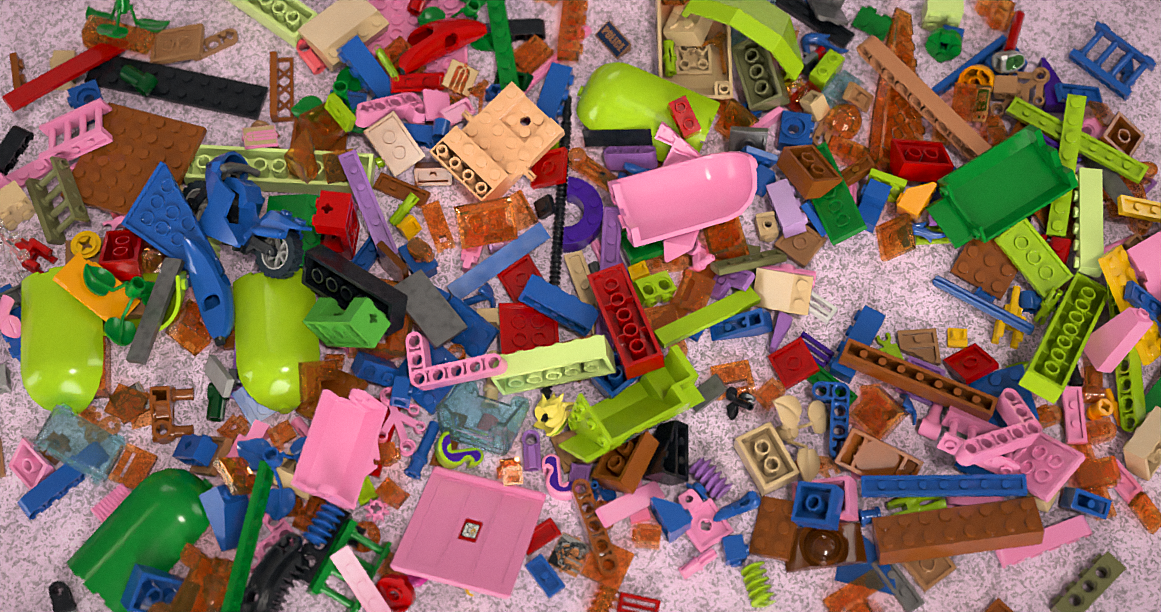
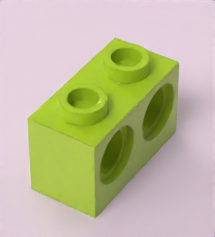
[633,270,677,308]

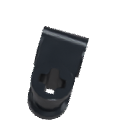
[48,581,77,612]

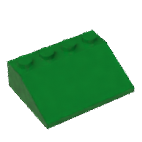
[266,194,321,268]

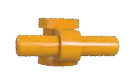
[1086,388,1121,426]

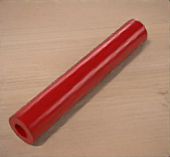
[1003,11,1025,51]

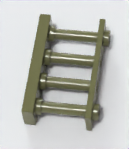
[25,156,90,245]

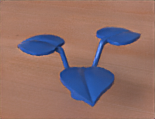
[237,436,307,521]

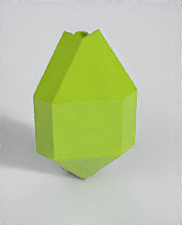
[681,0,804,81]

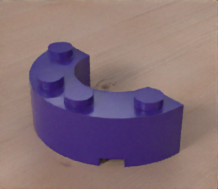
[563,176,603,253]

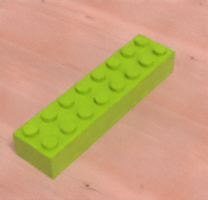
[1018,272,1108,404]

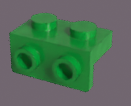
[852,5,895,42]

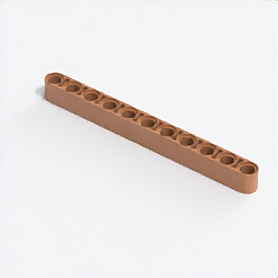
[857,35,992,161]

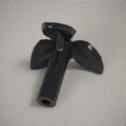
[726,386,756,420]

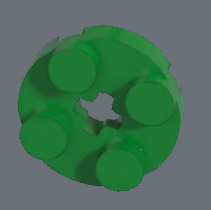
[925,27,962,63]

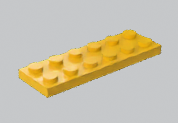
[1098,244,1161,366]

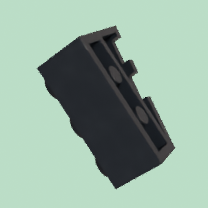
[644,420,689,486]

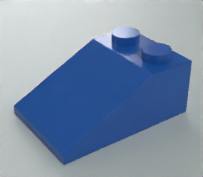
[199,480,249,552]
[120,563,200,612]

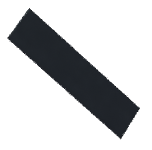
[582,129,653,147]

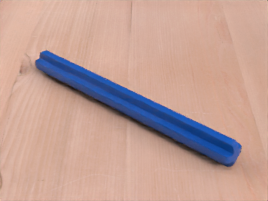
[932,275,1035,335]

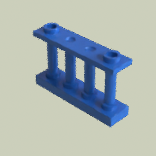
[1068,21,1156,101]

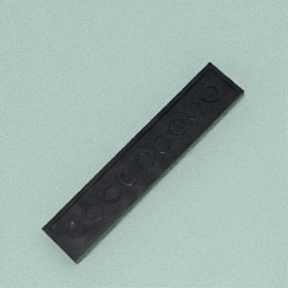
[84,56,269,120]

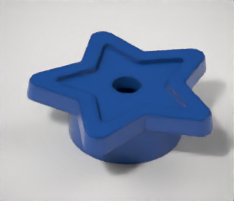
[686,482,708,501]

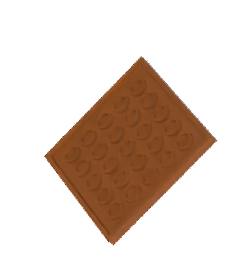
[60,102,207,216]

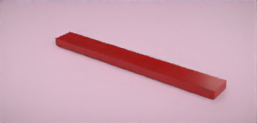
[2,30,138,112]

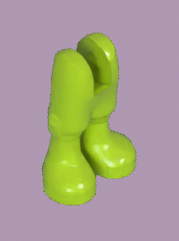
[886,497,947,516]

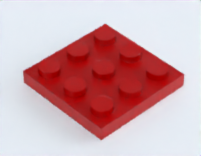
[498,302,559,355]

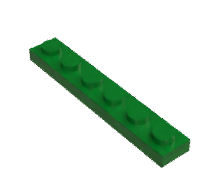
[486,0,520,91]

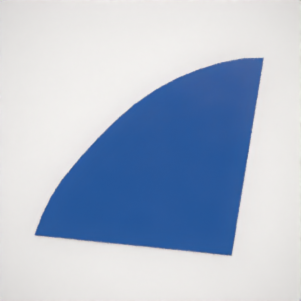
[834,535,896,595]

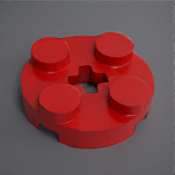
[375,573,416,612]

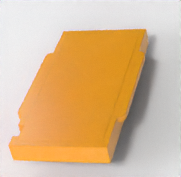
[53,252,141,322]

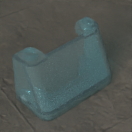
[435,381,529,456]
[30,403,127,487]

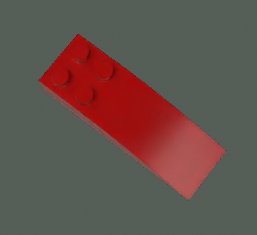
[587,263,665,380]

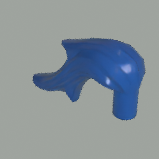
[801,33,849,54]
[898,222,946,249]
[713,491,761,522]

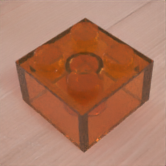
[849,386,910,441]

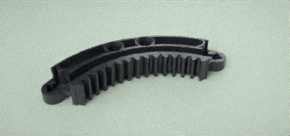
[239,533,310,612]

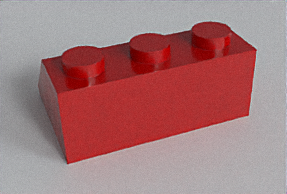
[890,138,954,183]

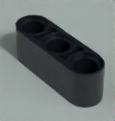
[509,18,546,42]
[0,125,34,176]

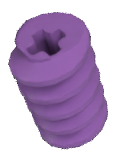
[689,457,733,501]

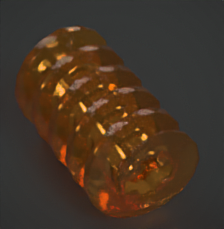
[587,584,620,612]

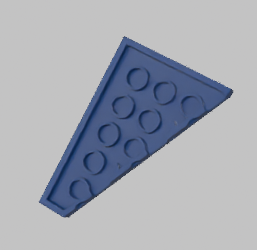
[121,161,225,278]

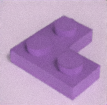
[704,270,756,301]

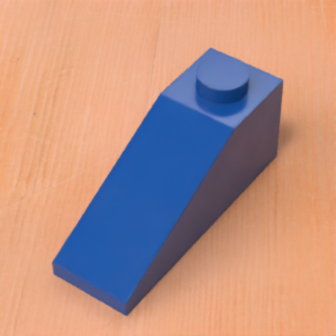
[710,307,774,341]

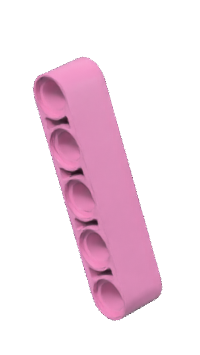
[994,515,1093,568]

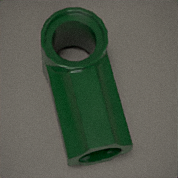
[120,64,159,97]
[206,383,229,422]

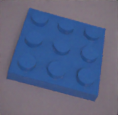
[397,342,462,415]
[967,364,1039,428]

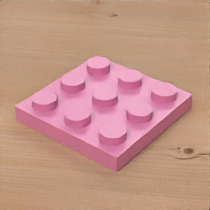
[1012,432,1086,503]

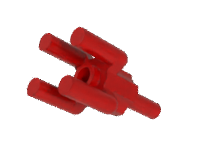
[0,232,58,274]

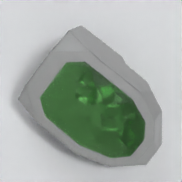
[992,50,1025,73]

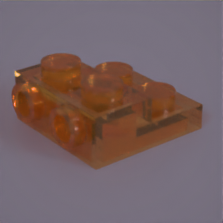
[974,0,1016,32]

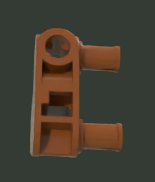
[149,385,194,445]

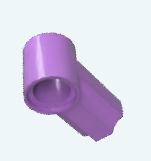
[522,430,542,472]

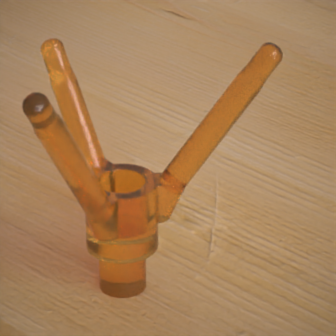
[695,32,726,75]
[450,80,489,114]

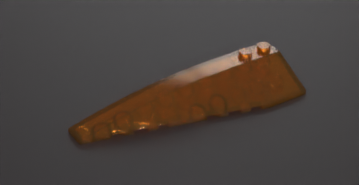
[867,7,926,173]

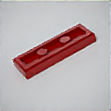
[390,71,444,93]

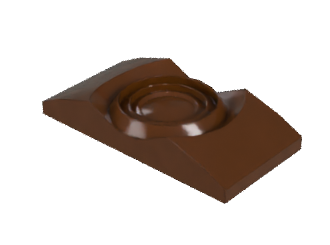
[785,522,867,573]

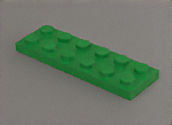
[811,142,868,246]

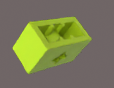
[808,49,845,93]

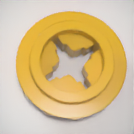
[70,231,102,260]

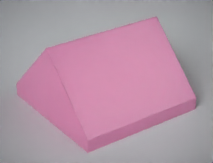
[664,229,700,263]
[8,437,56,490]

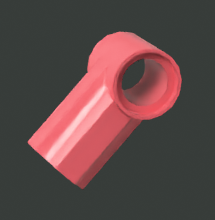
[296,39,327,75]

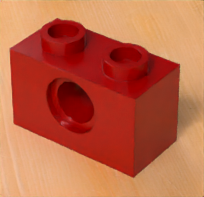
[667,95,702,140]

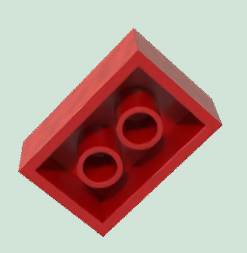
[98,229,149,281]

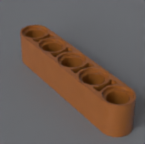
[571,478,618,577]

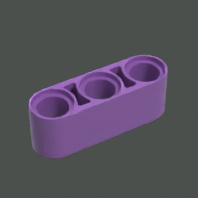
[603,146,658,170]

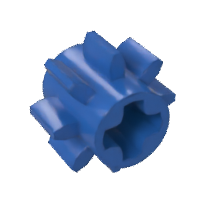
[485,83,501,102]

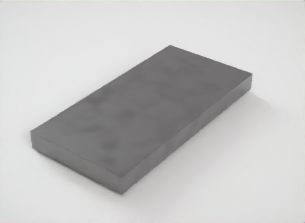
[393,269,468,350]

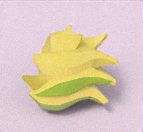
[533,393,574,437]

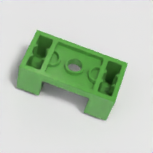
[302,297,391,348]

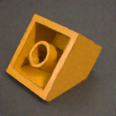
[895,182,937,223]

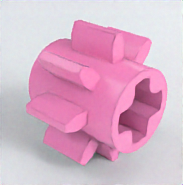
[364,497,390,524]

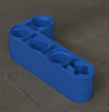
[403,118,451,149]
[811,381,850,460]

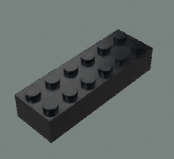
[302,244,408,337]

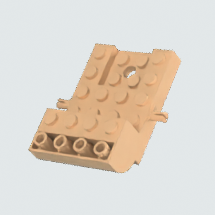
[429,82,565,205]

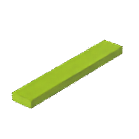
[654,286,761,349]

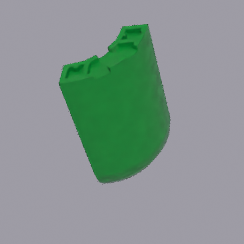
[66,468,214,612]

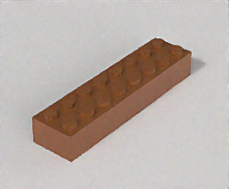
[871,497,1045,566]

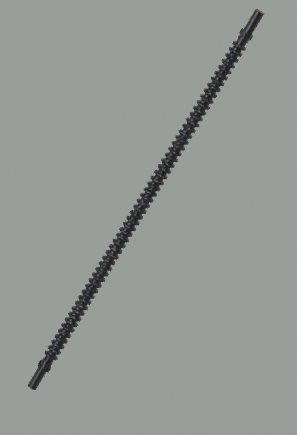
[541,95,572,422]

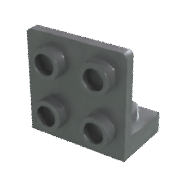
[807,0,849,26]

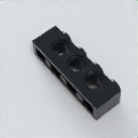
[297,508,353,586]

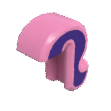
[542,453,582,500]

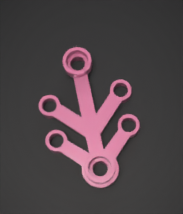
[377,387,426,456]

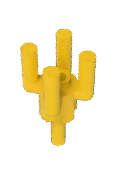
[991,286,1026,349]

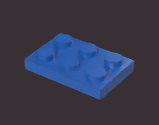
[449,296,499,358]

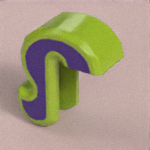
[434,431,484,469]

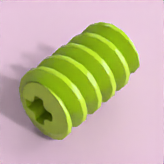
[741,561,776,608]

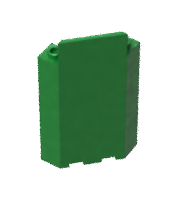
[925,124,1079,249]

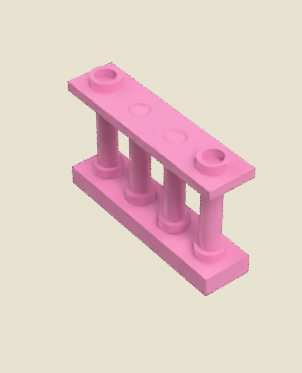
[39,98,113,169]
[937,406,1021,474]

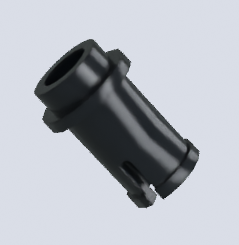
[1069,364,1085,387]

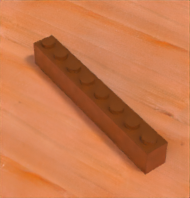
[838,338,998,422]

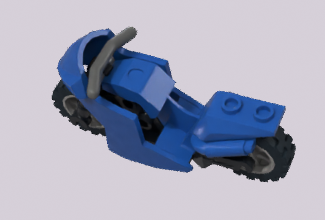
[182,151,312,279]

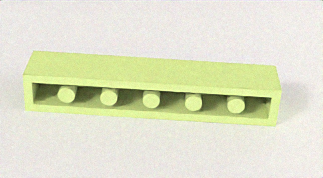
[1072,167,1104,278]

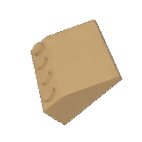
[297,0,389,72]

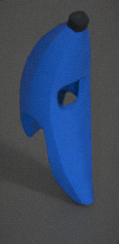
[183,239,235,347]

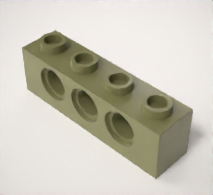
[1050,551,1127,612]

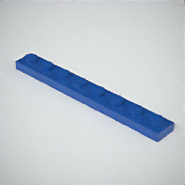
[861,474,1028,498]

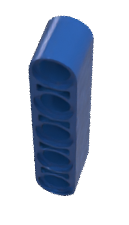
[17,442,110,520]

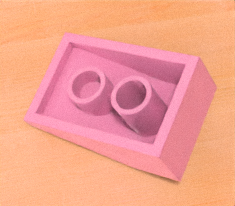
[792,475,858,523]

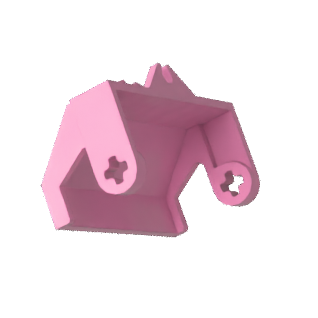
[291,389,388,510]

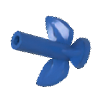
[464,282,496,308]
[883,394,917,425]
[591,478,617,502]

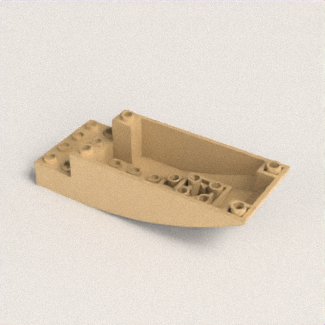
[655,0,733,99]

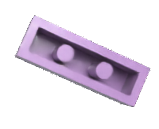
[766,178,808,238]

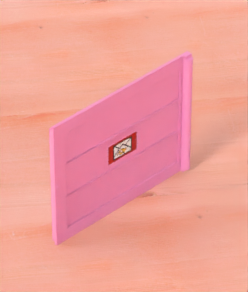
[390,466,546,599]

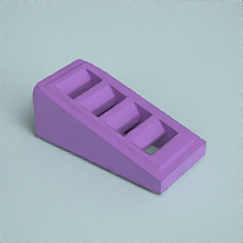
[769,311,793,354]

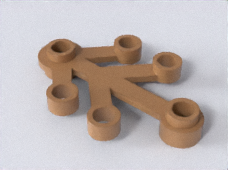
[990,67,1050,119]

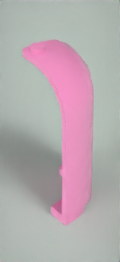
[607,151,758,247]

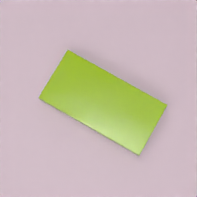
[994,218,1074,300]

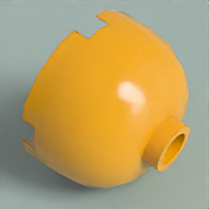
[958,64,995,102]

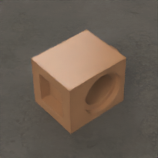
[994,75,1022,100]

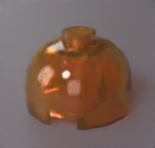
[824,103,862,139]

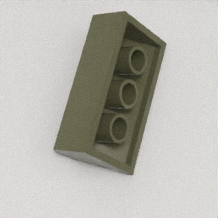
[731,38,791,111]

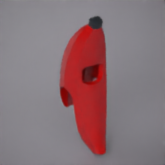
[398,18,492,75]

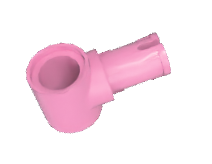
[917,402,944,441]

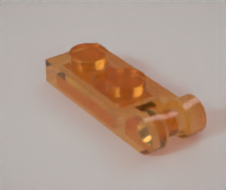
[421,201,456,253]

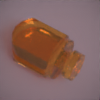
[407,237,435,263]

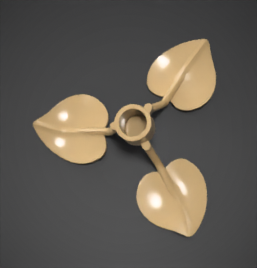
[772,395,830,482]

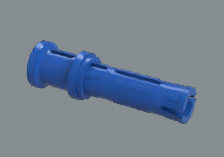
[404,421,441,480]

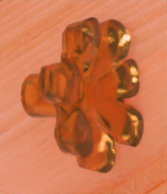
[76,406,102,431]

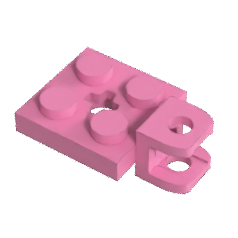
[677,489,734,554]

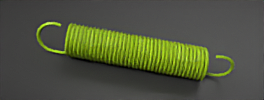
[375,44,399,82]

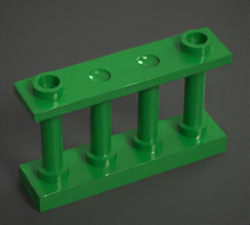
[306,519,392,612]

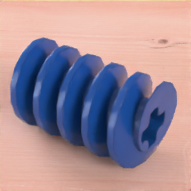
[302,501,345,547]

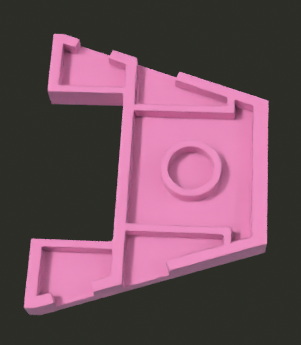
[655,121,702,167]

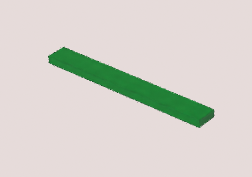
[221,460,274,612]

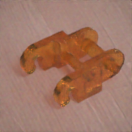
[786,77,810,102]

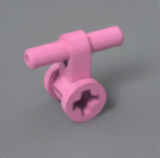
[684,239,715,277]

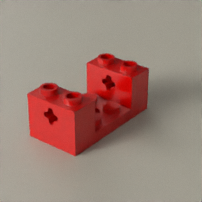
[312,190,360,260]

